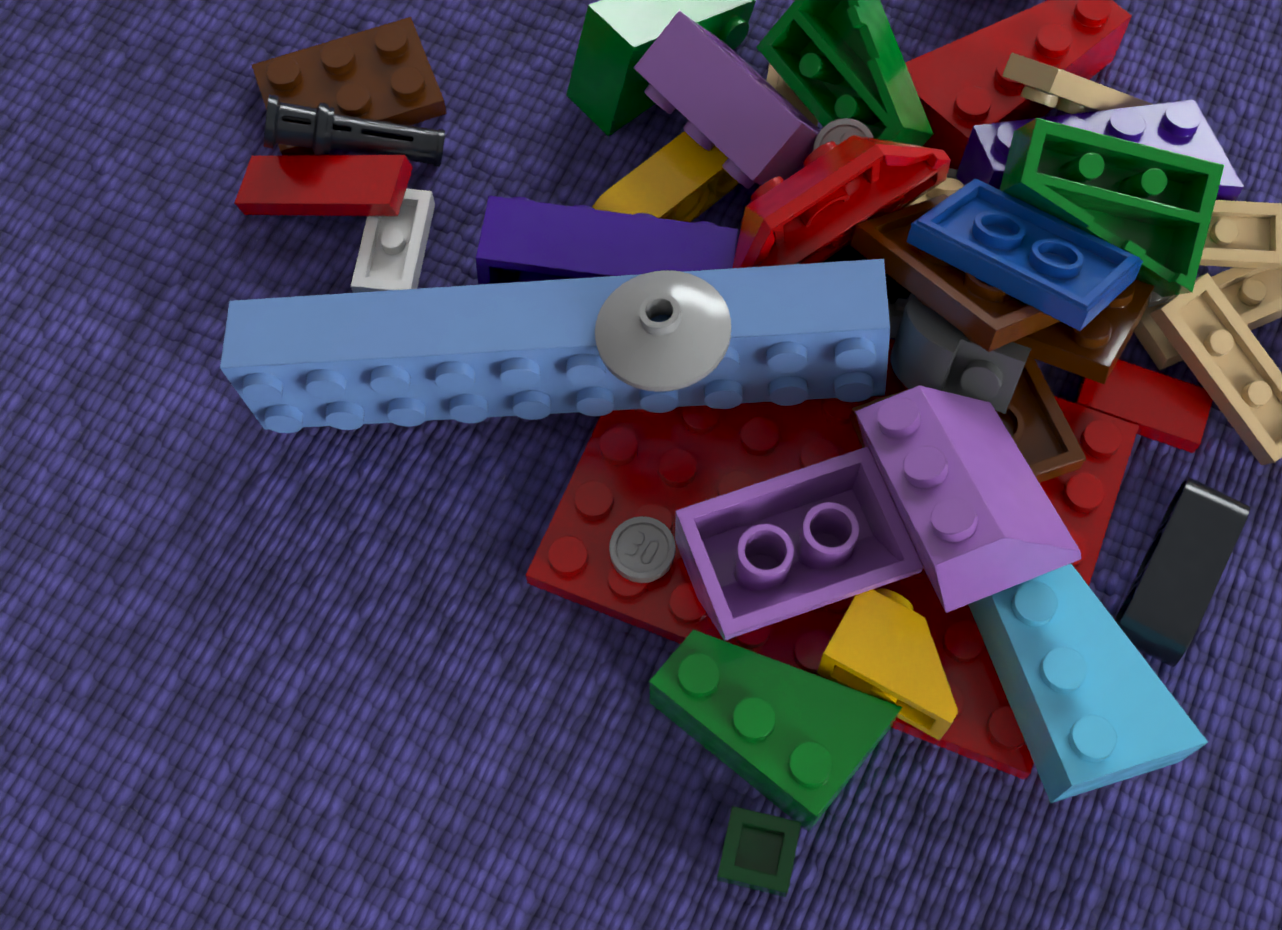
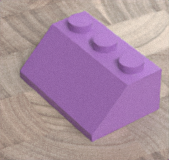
[634,10,821,189]
[855,385,1081,613]
[675,447,923,641]

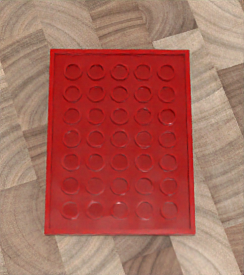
[525,338,1139,780]

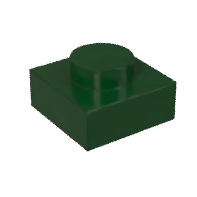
[716,806,801,897]

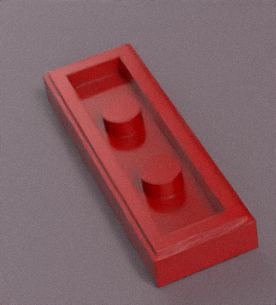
[234,155,413,216]

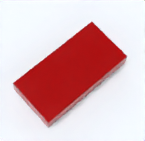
[1075,359,1213,453]

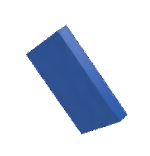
[906,179,1143,331]

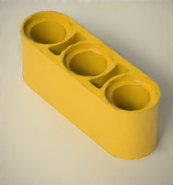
[592,131,739,222]

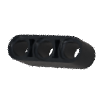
[1115,477,1250,667]

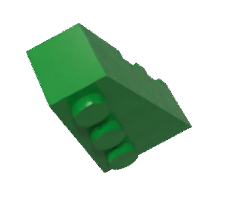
[566,0,756,137]
[756,0,933,146]
[1000,118,1224,297]
[649,630,902,832]

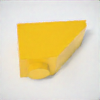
[817,588,958,741]

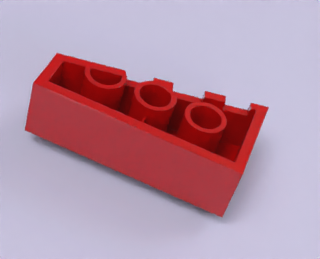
[905,0,1132,170]

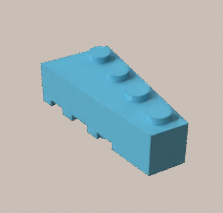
[968,563,1208,803]

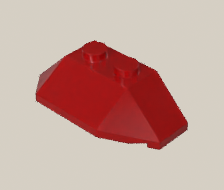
[732,135,951,268]

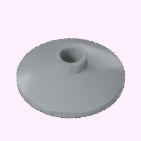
[595,270,732,392]

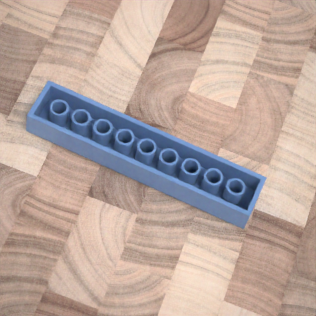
[220,259,890,433]

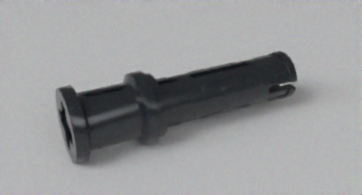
[264,94,445,167]

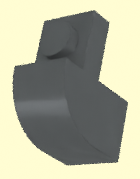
[890,293,1031,414]

